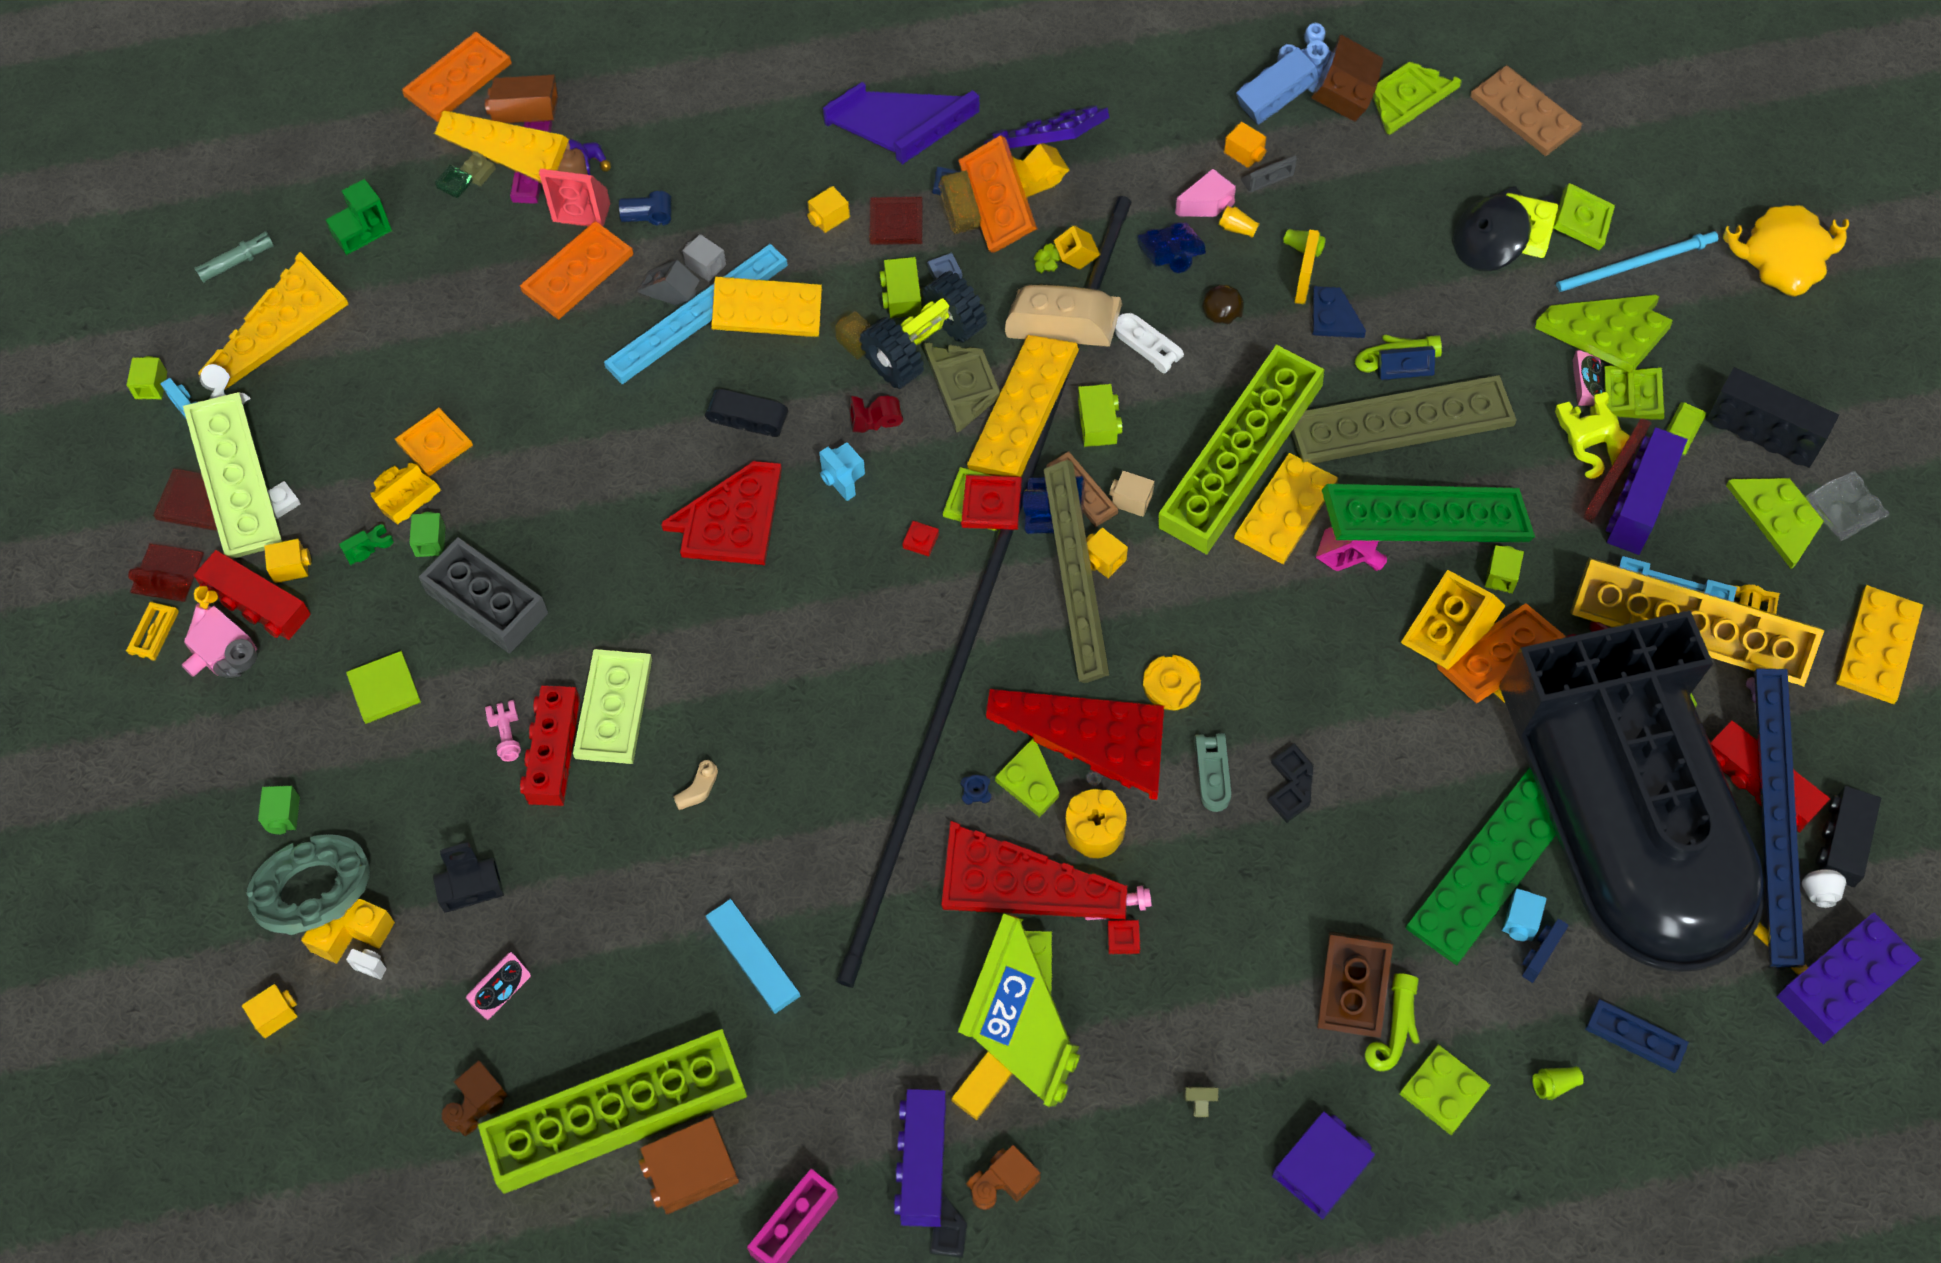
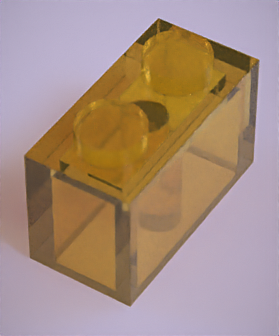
[939,170,982,234]

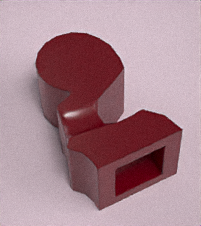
[849,396,903,433]

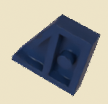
[1313,286,1366,338]

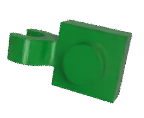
[339,524,394,565]

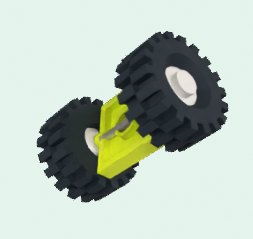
[859,271,987,389]

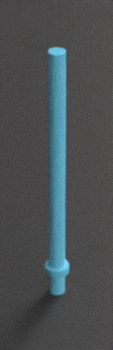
[1556,231,1718,292]

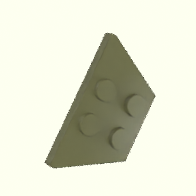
[924,343,1000,433]

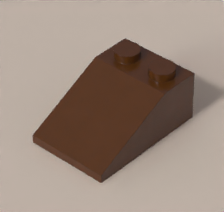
[1311,34,1384,121]
[1318,931,1393,1038]

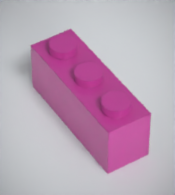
[747,1169,839,1263]

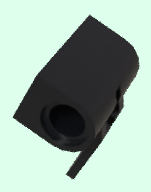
[433,843,504,913]

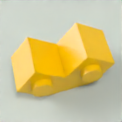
[1013,144,1069,197]
[301,899,395,964]

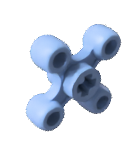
[1277,23,1332,92]

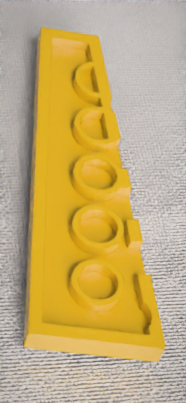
[434,110,569,183]

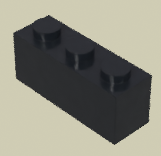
[1816,786,1881,888]

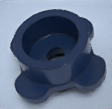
[961,775,991,805]

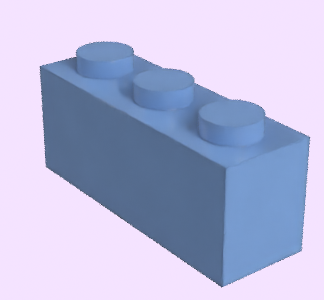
[1236,47,1319,125]

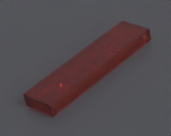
[1583,418,1651,524]

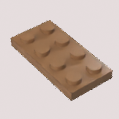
[1471,65,1582,156]

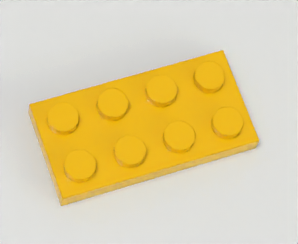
[712,277,822,337]
[1234,453,1338,565]
[1836,585,1923,704]

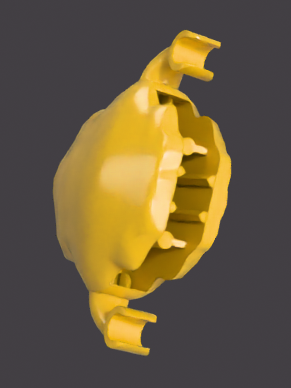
[1723,205,1849,297]

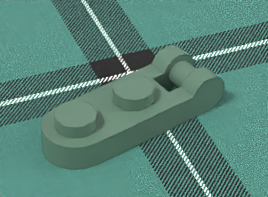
[1194,733,1231,812]

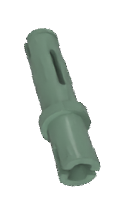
[195,231,274,283]

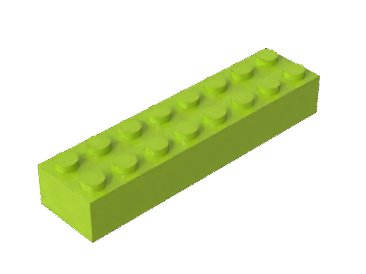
[1159,345,1324,555]
[478,1029,747,1194]

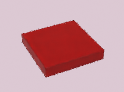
[961,475,1022,530]

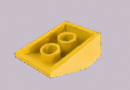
[1401,570,1505,670]

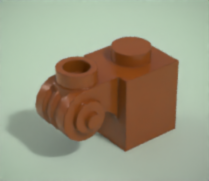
[967,1145,1040,1210]

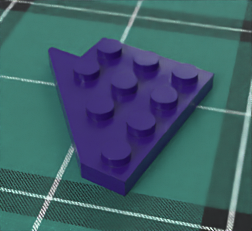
[984,105,1110,149]

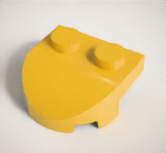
[370,463,441,525]

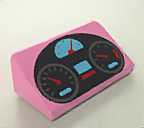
[1572,350,1605,406]
[466,952,531,1020]

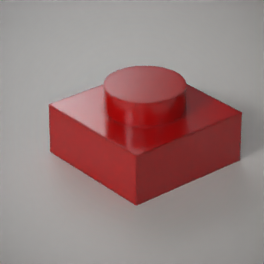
[903,521,939,557]
[1107,920,1140,954]

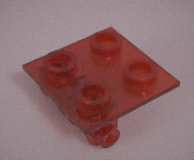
[128,544,204,602]

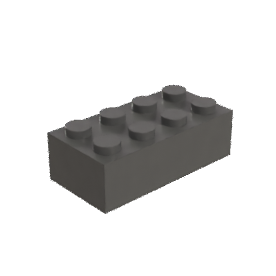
[419,537,548,654]

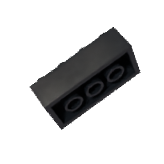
[1706,367,1839,468]

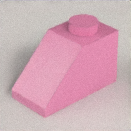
[1175,169,1236,217]

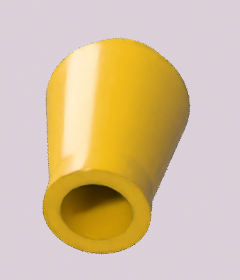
[1218,205,1259,238]

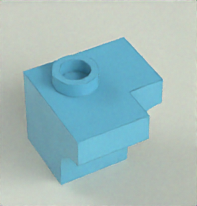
[819,442,865,501]

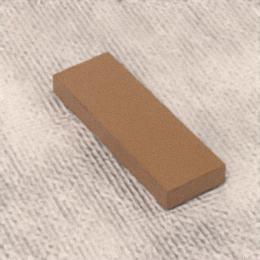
[1046,451,1118,527]

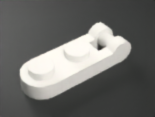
[1115,313,1184,374]

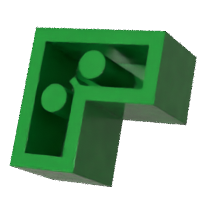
[325,179,392,255]

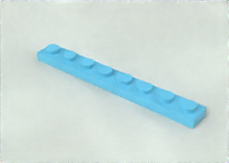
[604,244,788,384]

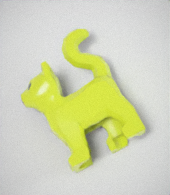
[1555,392,1636,479]

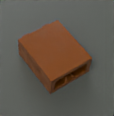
[485,75,558,123]
[638,1116,739,1214]

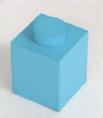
[1502,888,1547,941]

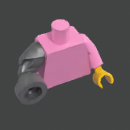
[181,586,257,678]

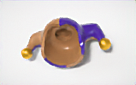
[557,139,611,175]

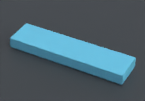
[705,899,800,1014]

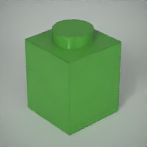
[409,512,446,557]
[258,786,300,834]

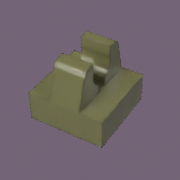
[458,151,496,187]
[1183,1087,1218,1117]

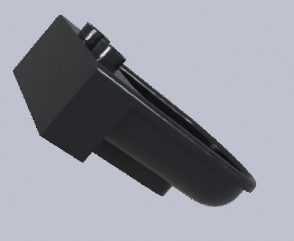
[1499,611,1764,972]

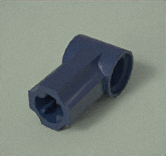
[619,191,672,225]

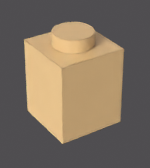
[1109,471,1155,517]

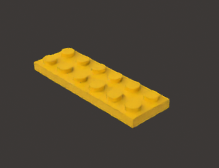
[967,335,1079,477]

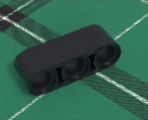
[705,389,788,437]

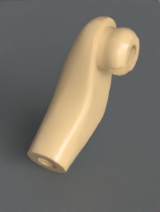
[673,760,718,810]

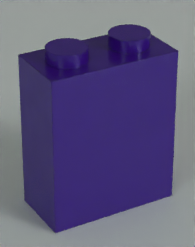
[1272,1112,1375,1219]

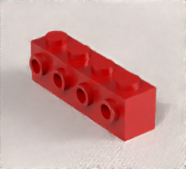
[520,685,580,806]

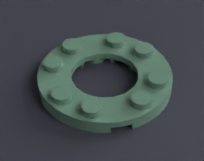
[246,835,370,935]

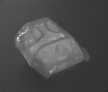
[1806,471,1889,541]

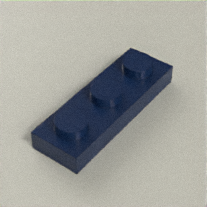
[1585,999,1689,1073]

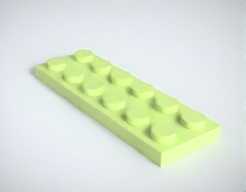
[183,392,282,559]

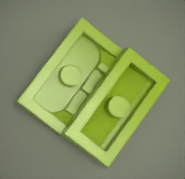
[1605,365,1664,420]

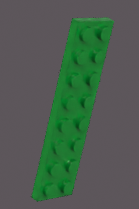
[1322,484,1535,542]
[1406,768,1556,966]

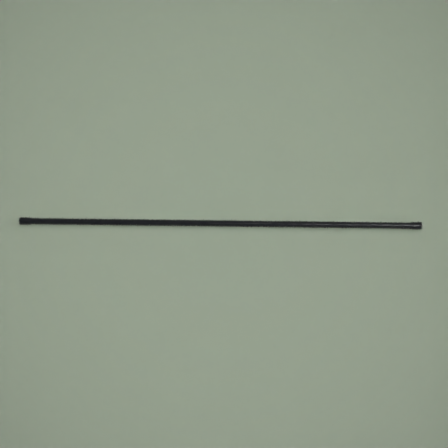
[836,196,1132,988]

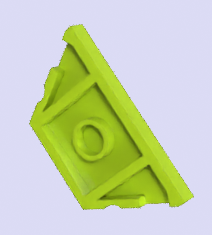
[1373,62,1462,135]
[1726,478,1824,568]

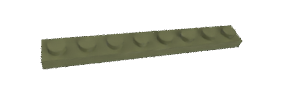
[1044,460,1109,683]

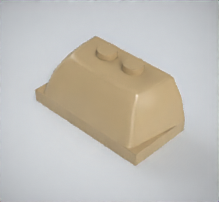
[1005,285,1122,347]

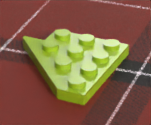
[1535,295,1673,373]

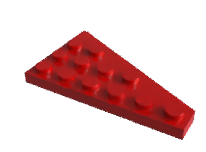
[986,689,1164,800]

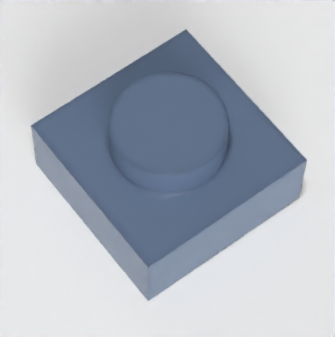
[928,253,962,280]

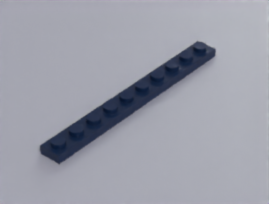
[1754,669,1804,968]

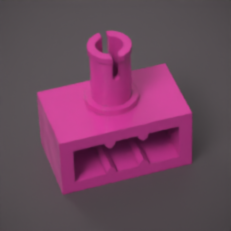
[1316,527,1387,571]

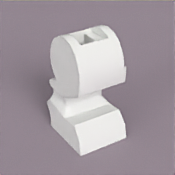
[200,364,251,405]

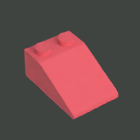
[539,169,610,226]

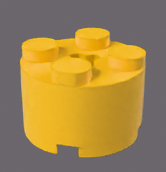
[1065,789,1127,858]

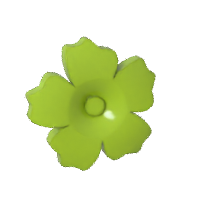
[1034,243,1061,274]

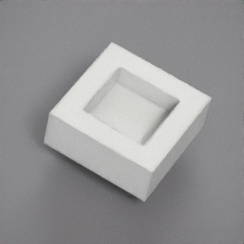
[268,481,300,519]
[346,949,386,980]

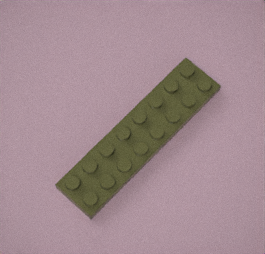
[1291,375,1516,464]

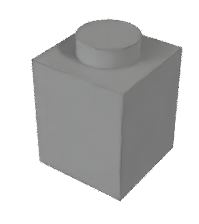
[682,234,726,281]

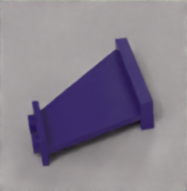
[823,82,980,164]

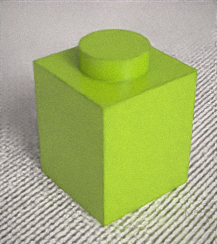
[126,356,167,399]
[1485,545,1524,594]

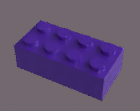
[1605,427,1688,555]
[1777,912,1921,1044]

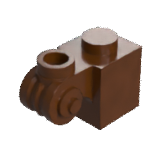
[442,1061,508,1136]

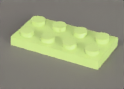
[573,649,652,764]

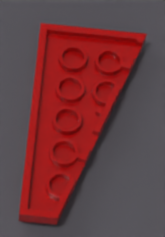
[941,821,1128,919]

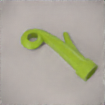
[1355,335,1442,373]
[1365,973,1419,1071]

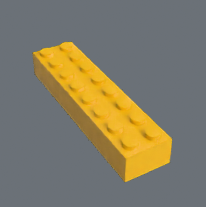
[1570,557,1824,686]

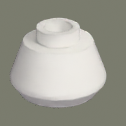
[1802,870,1846,908]

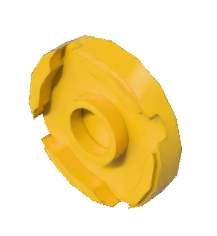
[1143,655,1201,710]

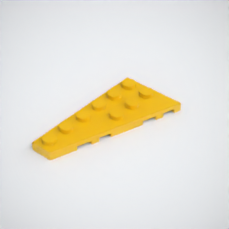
[198,252,349,392]

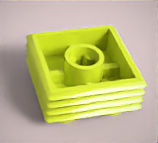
[1506,193,1558,258]

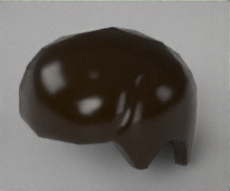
[1202,285,1244,324]

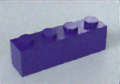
[894,1089,946,1227]

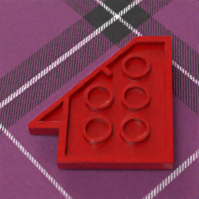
[661,461,782,565]

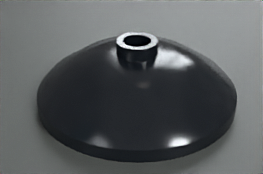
[1453,195,1531,271]

